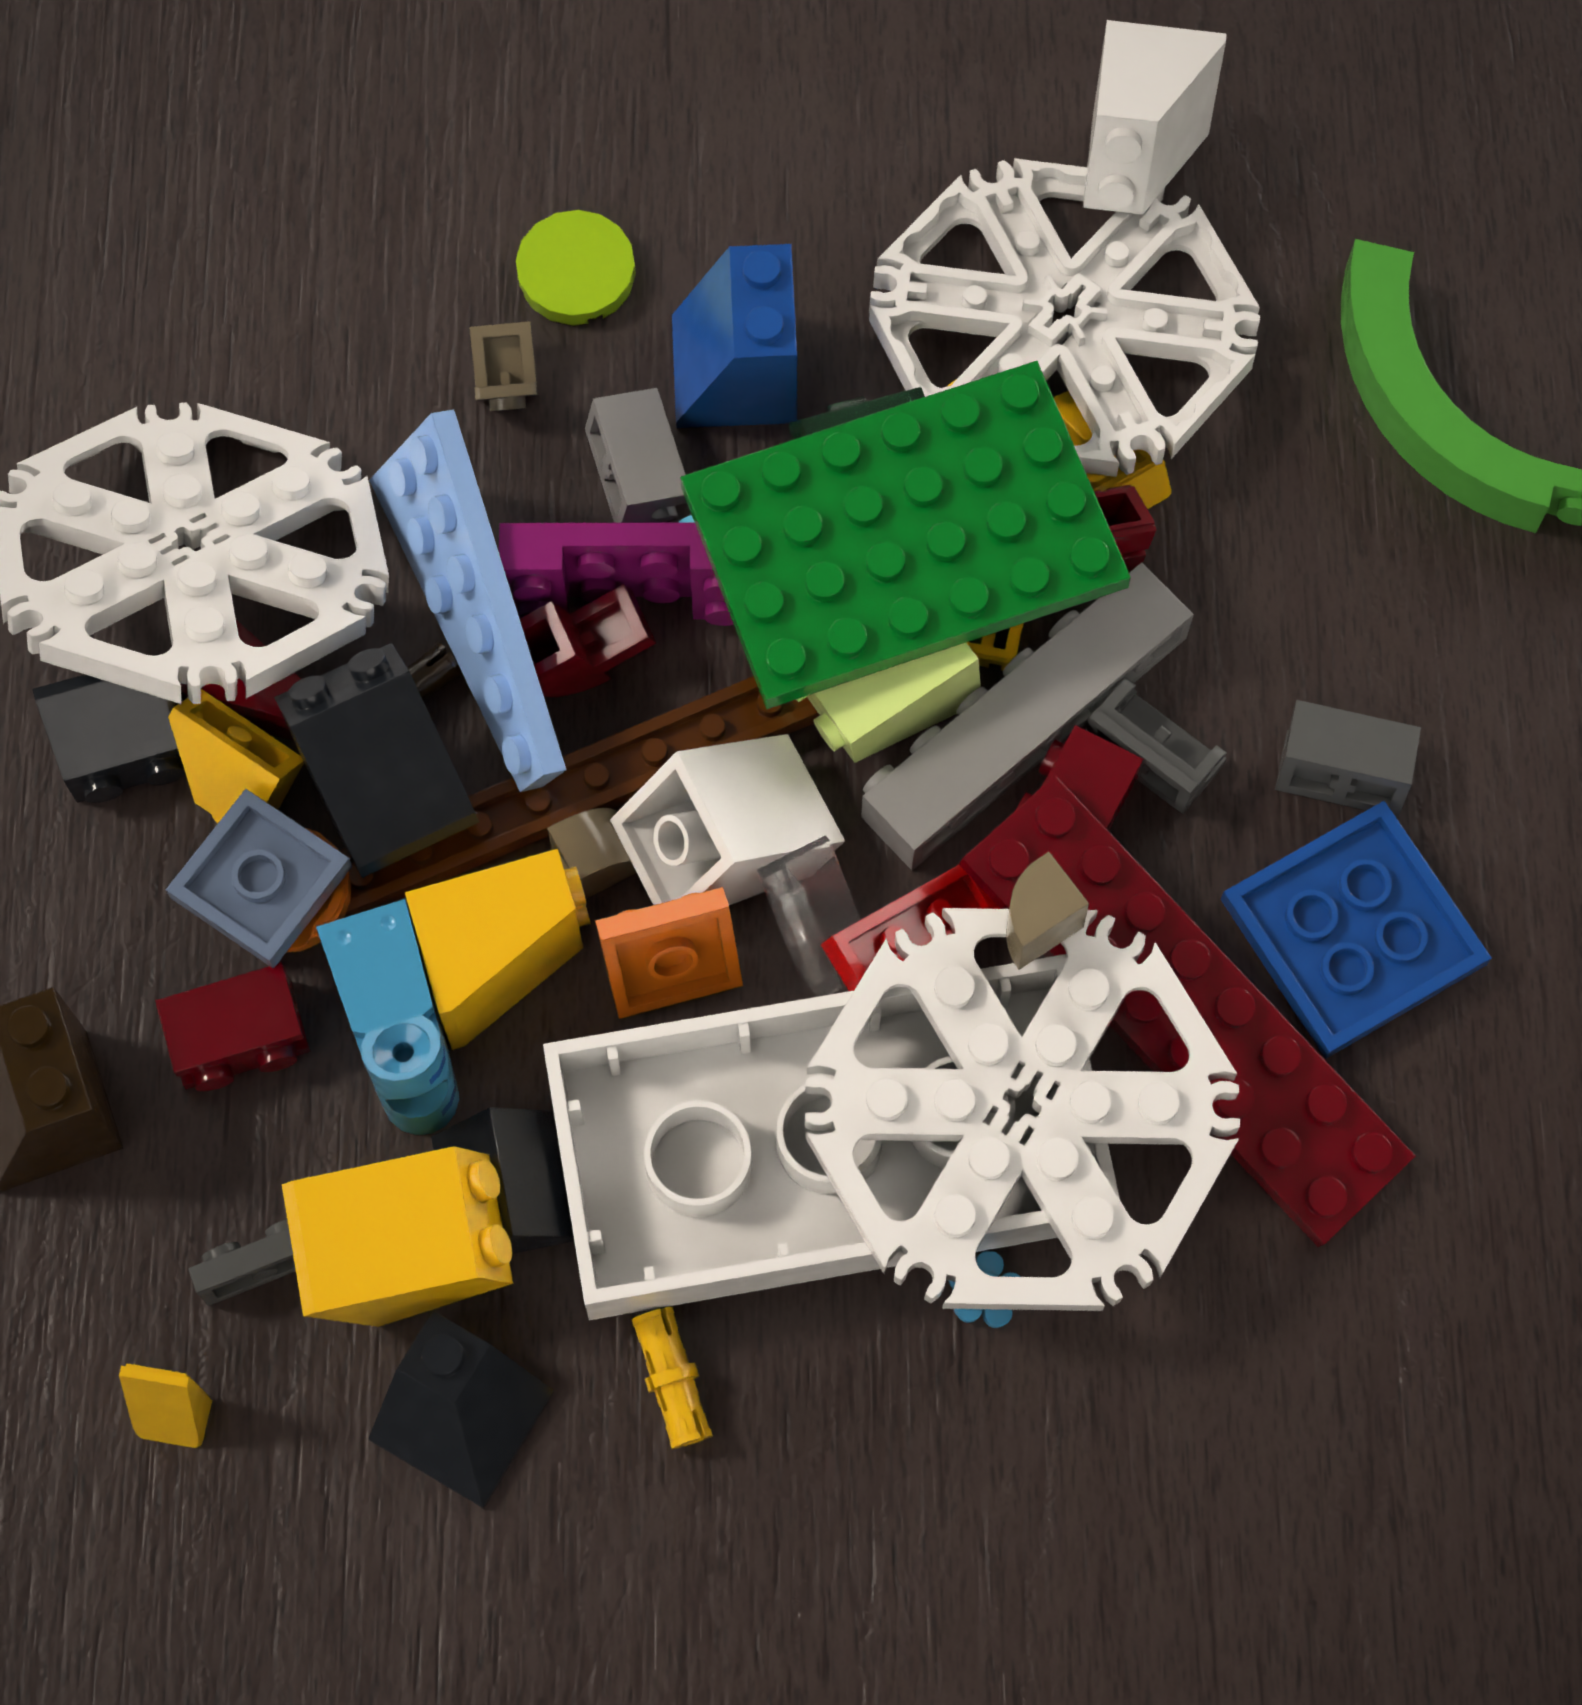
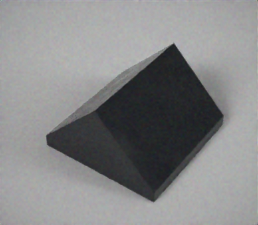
[431,1107,574,1254]

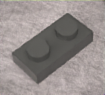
[188,1219,296,1306]

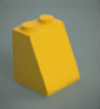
[405,849,591,1050]
[282,1146,513,1327]

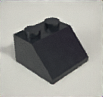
[32,654,185,803]

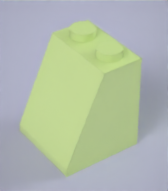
[796,642,981,763]

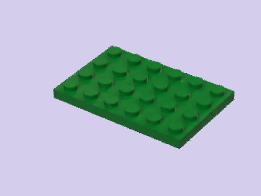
[680,360,1131,709]

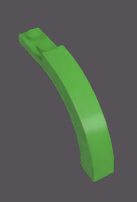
[1341,239,1582,533]

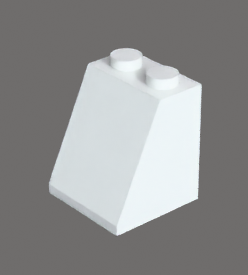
[1083,20,1226,215]
[610,734,845,905]

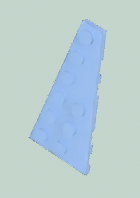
[369,409,566,792]

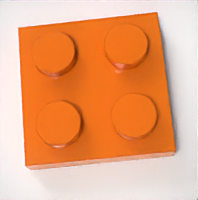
[595,887,743,1019]

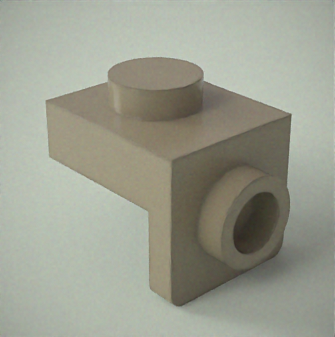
[469,321,538,411]

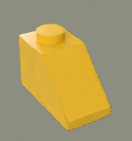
[168,689,304,823]

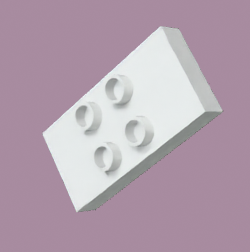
[543,954,1120,1320]

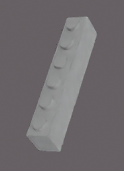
[861,563,1194,871]

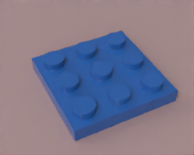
[1220,801,1492,1059]

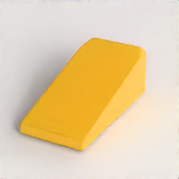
[119,1363,212,1448]

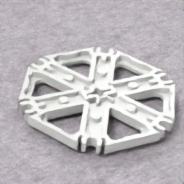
[869,158,1260,477]
[0,403,389,704]
[805,908,1240,1311]

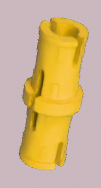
[632,1306,713,1449]

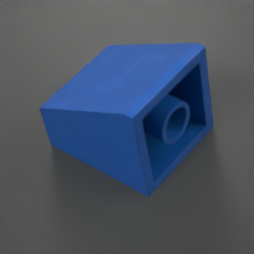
[672,244,797,428]

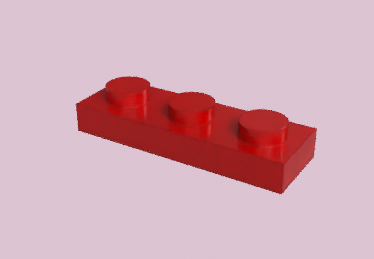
[820,865,1000,991]

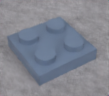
[166,789,353,969]

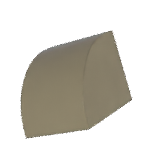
[547,808,637,899]
[1006,852,1089,970]

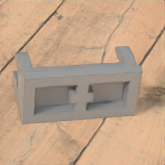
[585,388,687,523]

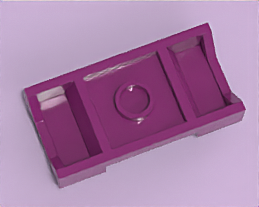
[498,522,734,626]

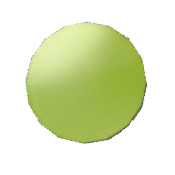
[515,210,636,326]

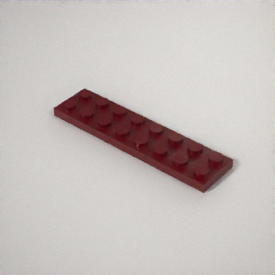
[959,775,1415,1247]

